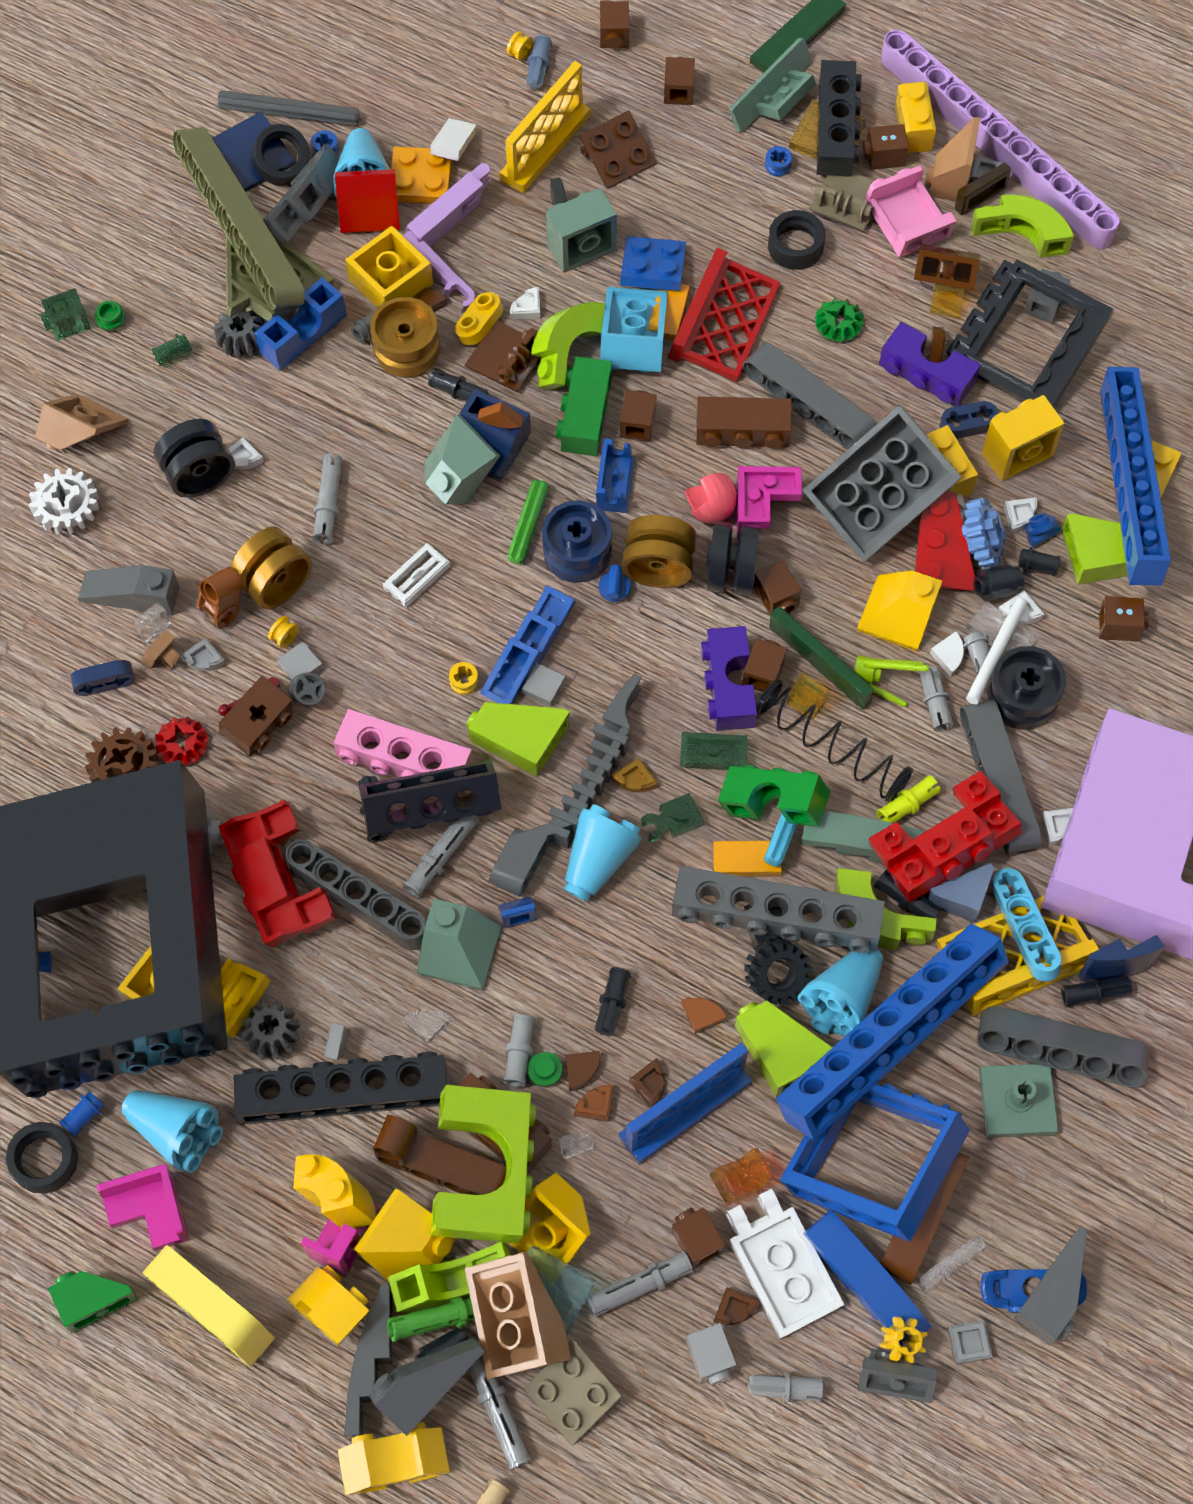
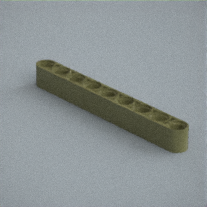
[173,127,305,310]

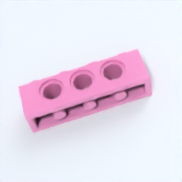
[333,709,473,797]

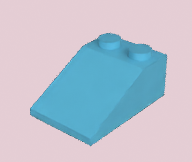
[600,287,667,373]

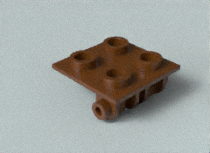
[579,110,657,189]
[465,321,541,392]

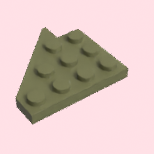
[225,230,334,321]

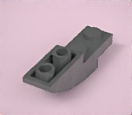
[263,144,339,244]

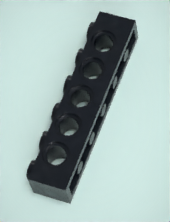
[233,1052,448,1125]

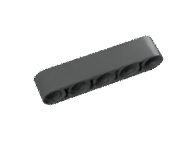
[742,342,877,450]
[960,699,1041,854]
[286,839,426,950]
[977,1006,1149,1087]

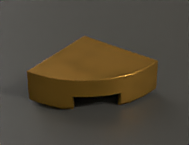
[611,758,658,792]

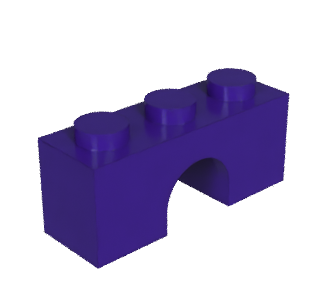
[879,322,981,406]
[701,626,757,731]

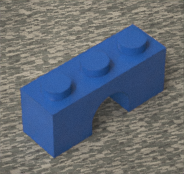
[254,277,347,371]

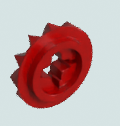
[155,716,208,766]

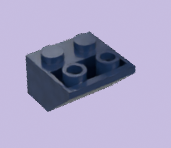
[459,389,531,481]

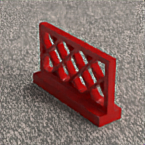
[667,248,780,382]

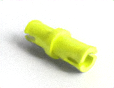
[876,775,941,823]

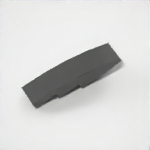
[344,1283,392,1440]

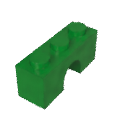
[718,765,831,827]

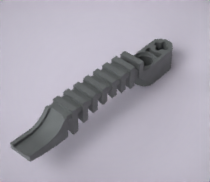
[489,674,642,897]

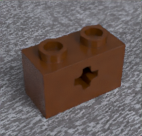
[914,244,980,290]
[219,676,293,757]

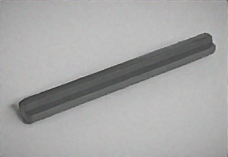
[217,90,360,126]

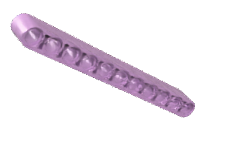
[881,30,1120,249]

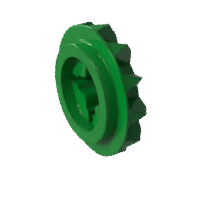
[815,298,864,342]

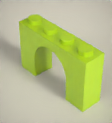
[430,1085,536,1243]

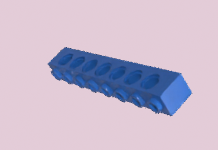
[1100,367,1171,586]
[776,923,1009,1140]

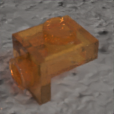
[709,1148,774,1206]

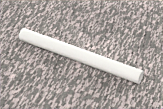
[966,597,1027,704]

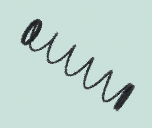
[756,678,913,803]

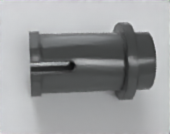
[351,306,379,342]

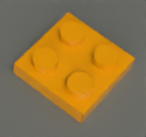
[391,146,452,204]

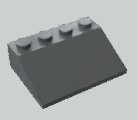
[802,405,962,563]

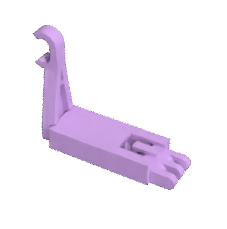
[403,163,490,312]

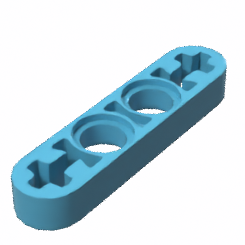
[993,868,1061,982]

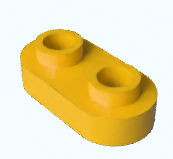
[455,292,504,345]

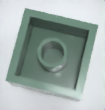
[546,188,617,273]

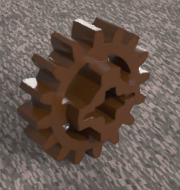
[85,727,159,783]

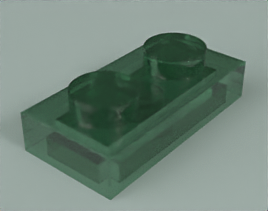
[680,732,748,770]

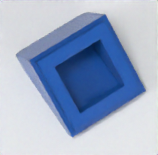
[498,897,536,928]

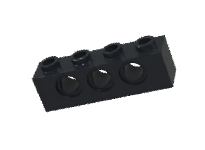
[816,60,862,176]
[359,760,502,835]

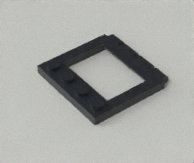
[946,259,1113,408]

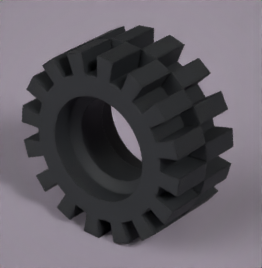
[744,938,812,1005]

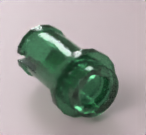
[151,334,192,367]

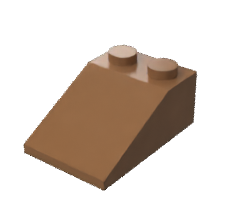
[465,1252,571,1379]

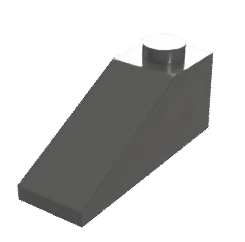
[78,565,180,616]
[1013,1225,1087,1346]
[370,1338,485,1436]

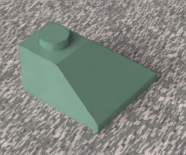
[424,415,500,505]
[417,898,502,991]

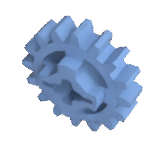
[962,497,1006,568]

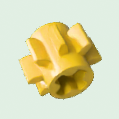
[879,1316,927,1363]

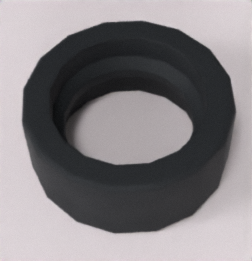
[251,124,310,185]
[768,210,826,270]
[5,1122,78,1194]

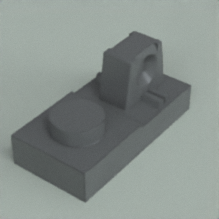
[858,1348,937,1403]

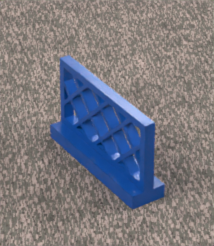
[618,1043,752,1165]

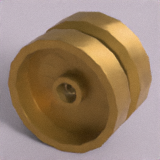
[370,297,440,377]
[622,514,697,588]
[230,526,312,610]

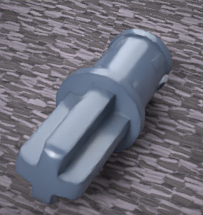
[526,35,552,90]

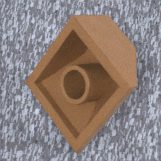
[925,117,980,201]
[35,394,128,451]

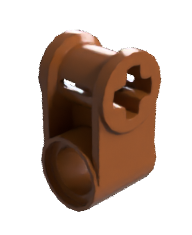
[196,567,243,629]

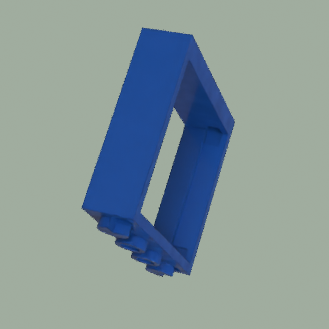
[780,1084,970,1242]

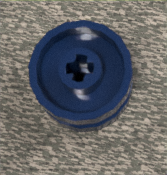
[542,500,612,583]

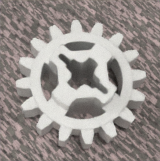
[29,468,99,535]

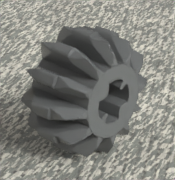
[214,309,265,359]
[241,1000,301,1060]

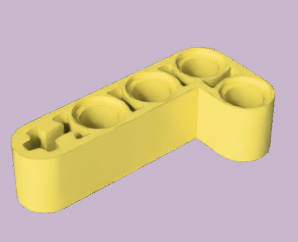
[142,1245,275,1367]

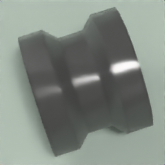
[289,673,326,705]

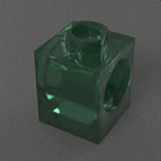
[40,288,91,341]

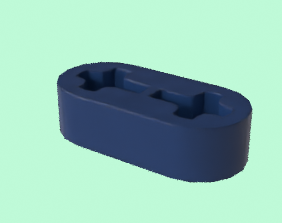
[939,401,999,439]
[71,660,135,696]

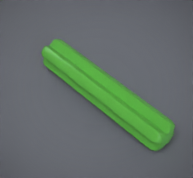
[508,479,548,565]

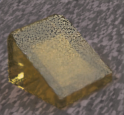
[930,283,965,318]
[787,672,828,720]

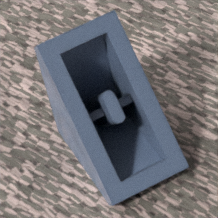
[927,863,994,922]

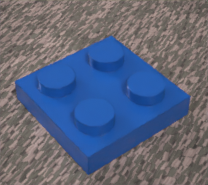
[620,236,686,291]

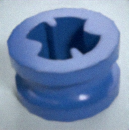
[311,130,339,155]
[765,146,792,177]

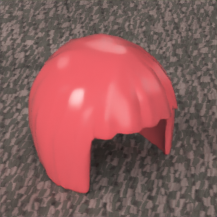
[684,473,737,524]

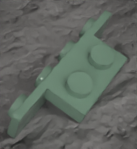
[729,38,816,132]

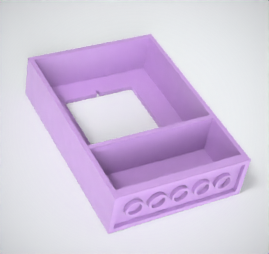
[1041,708,1193,960]

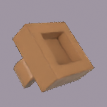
[141,629,181,670]

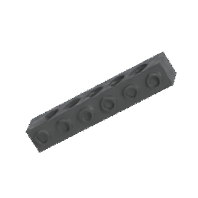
[672,866,885,953]

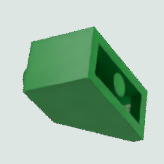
[48,1271,138,1334]

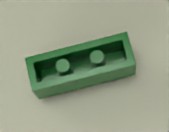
[556,356,612,456]

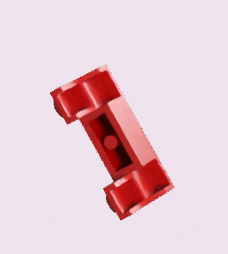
[869,770,1022,903]
[218,800,337,948]

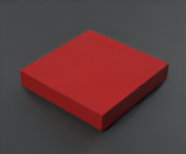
[335,169,400,233]

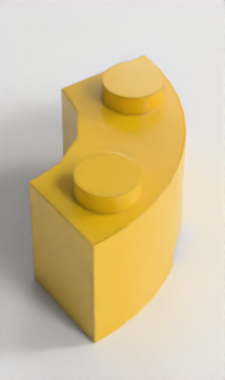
[293,1154,376,1229]
[286,1265,369,1347]
[338,1422,450,1495]

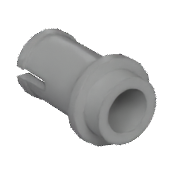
[963,631,989,675]

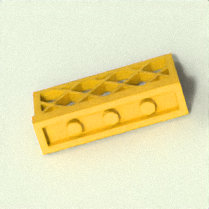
[499,61,591,194]
[936,896,1099,1016]

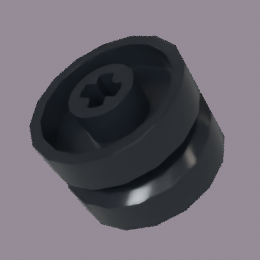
[153,419,235,498]
[706,521,759,596]
[987,646,1066,730]

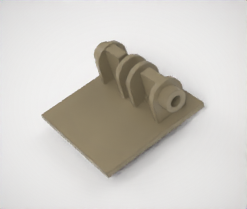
[809,172,874,232]
[524,1339,623,1446]

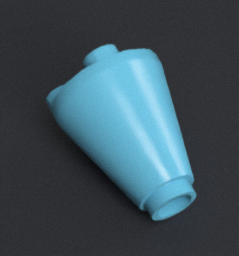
[333,128,390,196]
[564,804,643,902]
[798,949,884,1036]
[122,1090,223,1173]

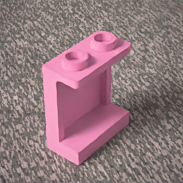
[865,166,957,258]

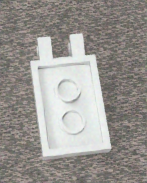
[725,1189,844,1340]

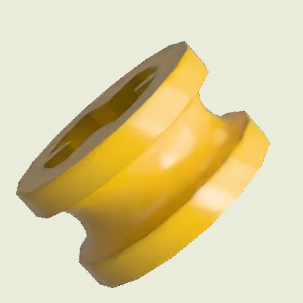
[507,31,533,61]
[268,616,300,648]
[449,662,479,695]

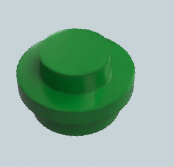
[95,301,126,331]
[527,1052,562,1087]

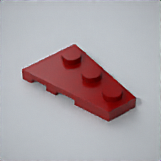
[914,491,975,591]

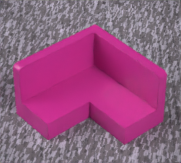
[736,466,802,539]
[96,1163,190,1251]
[301,1204,380,1277]

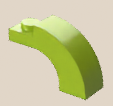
[971,195,1074,258]
[531,302,605,390]
[835,868,937,951]
[388,1242,511,1313]

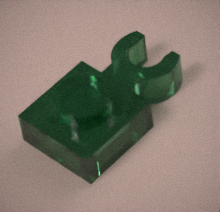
[641,793,704,842]

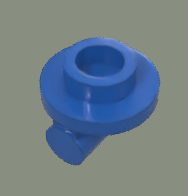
[1025,513,1061,547]
[599,565,631,602]

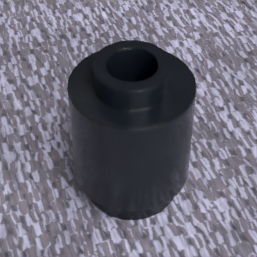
[973,564,1024,601]

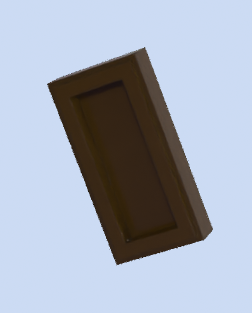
[955,162,1011,215]

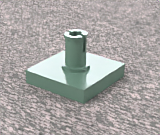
[979,1064,1058,1138]

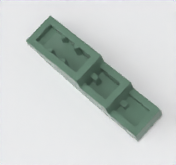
[802,811,925,863]

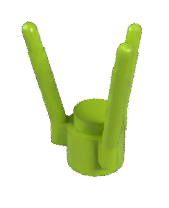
[854,655,930,707]

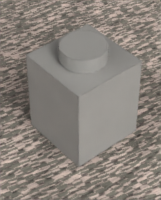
[685,1323,736,1386]

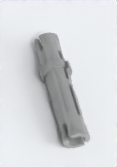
[312,453,343,544]
[402,815,479,898]
[586,1251,694,1318]
[469,1357,531,1470]

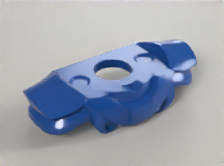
[980,1269,1087,1313]

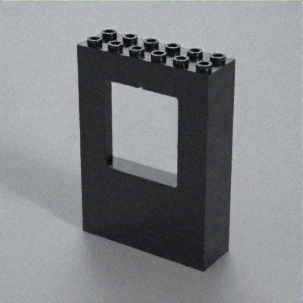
[0,760,228,1098]

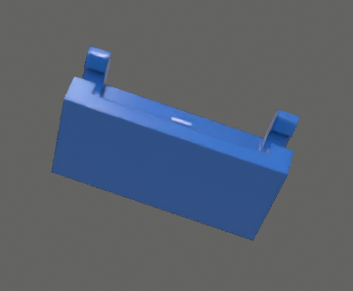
[596,438,635,513]

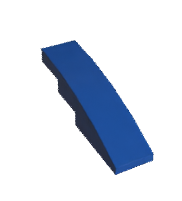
[480,585,576,704]
[803,1210,932,1346]

